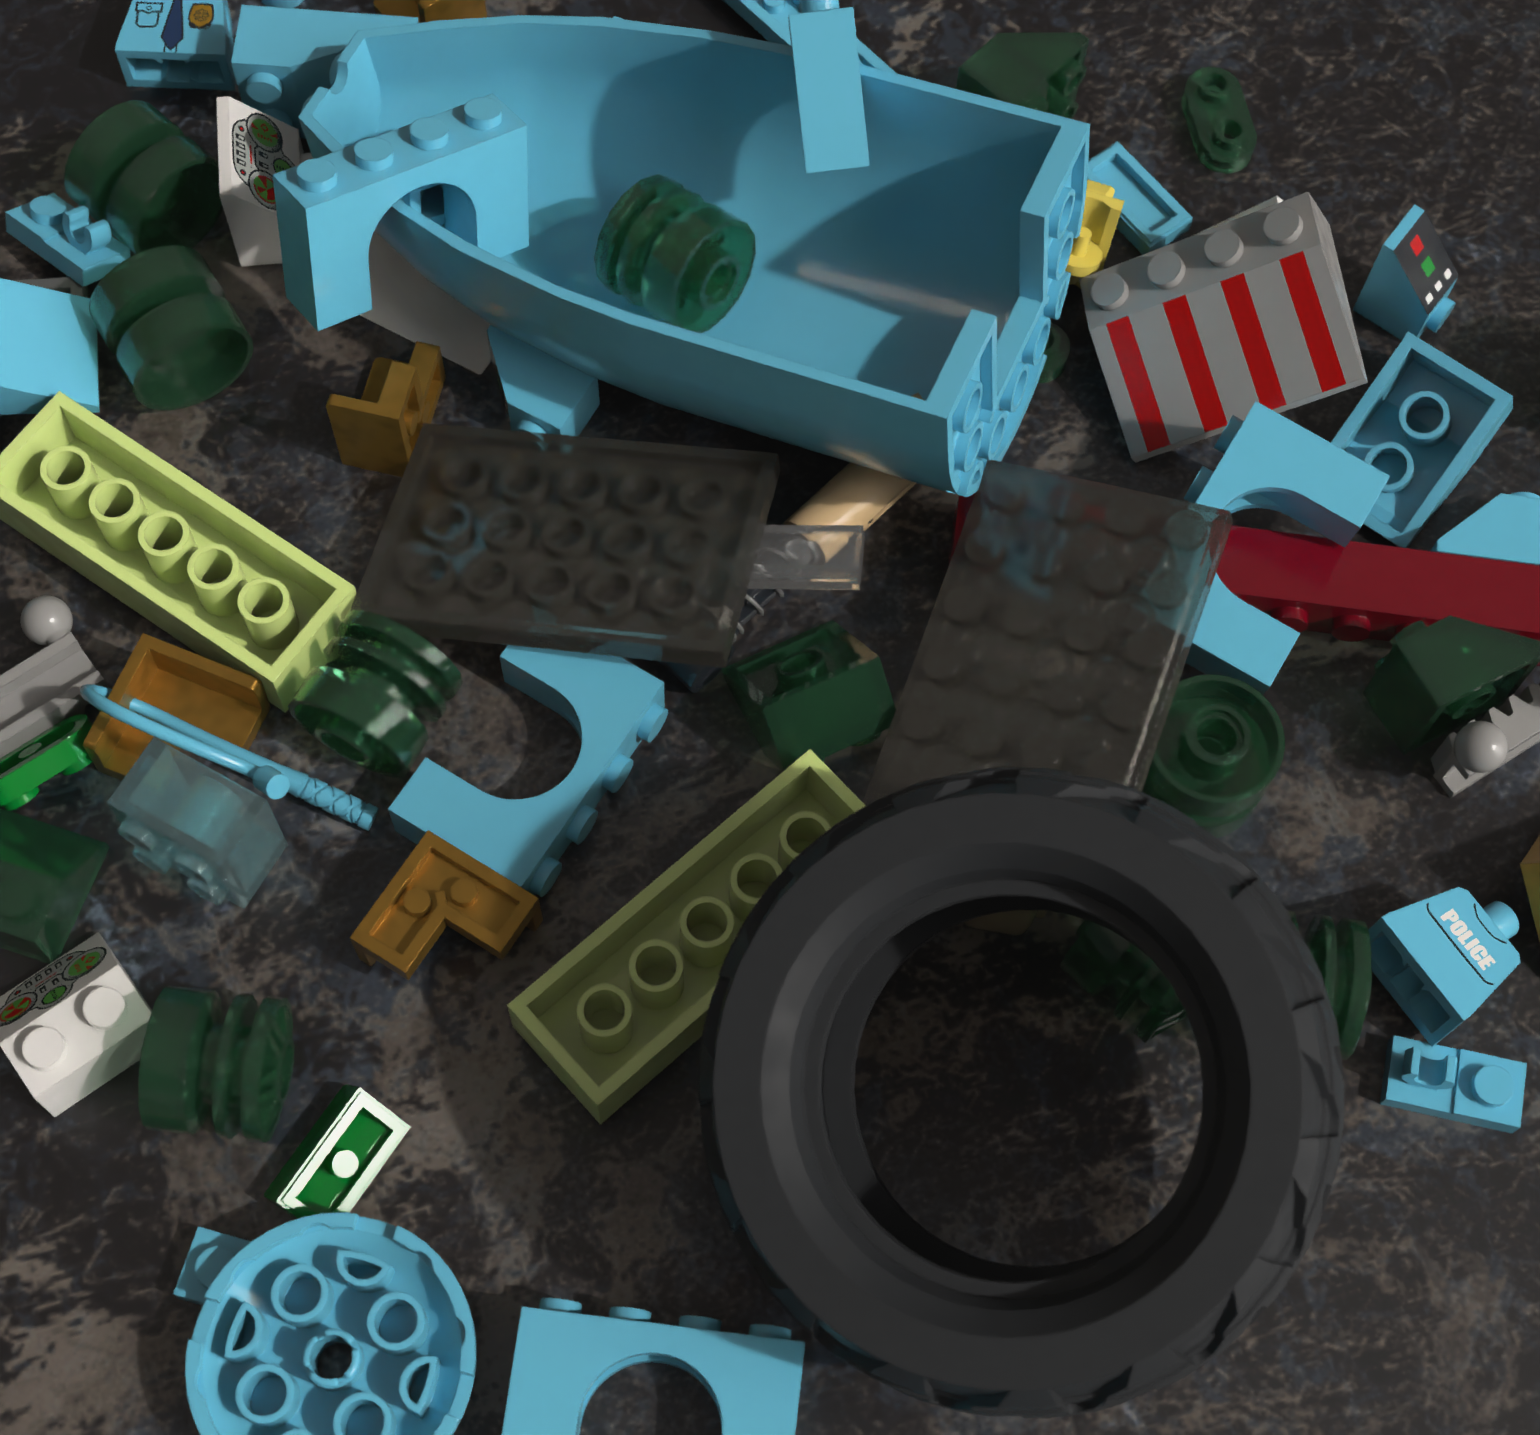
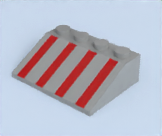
[1079,192,1368,463]

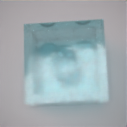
[107,737,288,909]

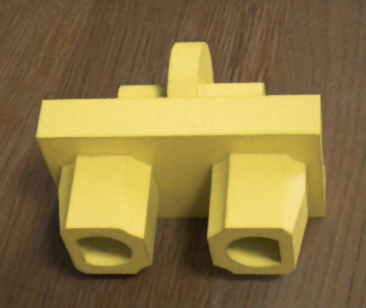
[1065,179,1124,289]

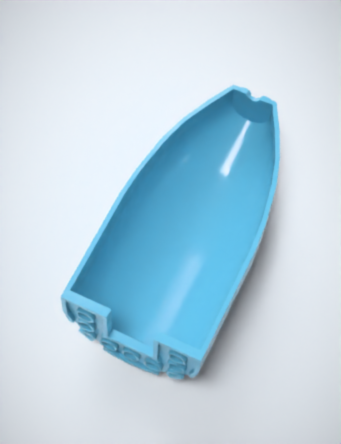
[298,15,1090,497]

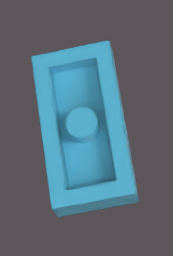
[5,193,131,287]
[1380,1035,1527,1134]

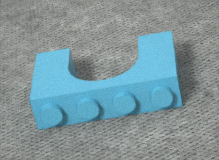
[788,0,870,174]
[272,94,529,331]
[1122,401,1390,703]
[388,607,668,897]
[502,1298,805,1435]

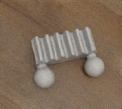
[0,595,109,758]
[1431,682,1540,798]

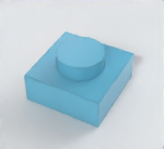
[173,1226,251,1306]

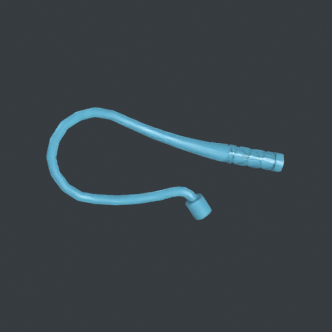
[80,684,379,831]

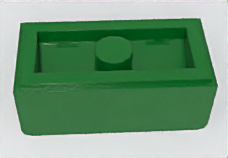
[264,1084,411,1219]

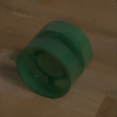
[64,100,223,264]
[89,245,253,410]
[1129,674,1285,838]

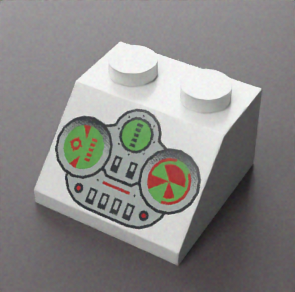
[216,96,313,267]
[0,932,171,1117]

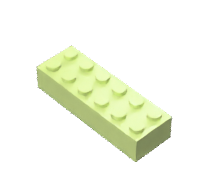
[0,391,365,713]
[507,749,866,1125]

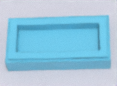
[1087,141,1193,255]

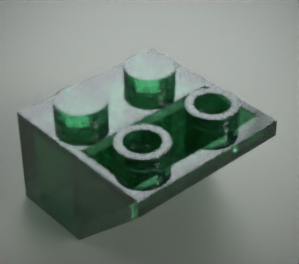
[956,33,1090,119]

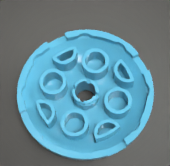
[185,1212,476,1435]

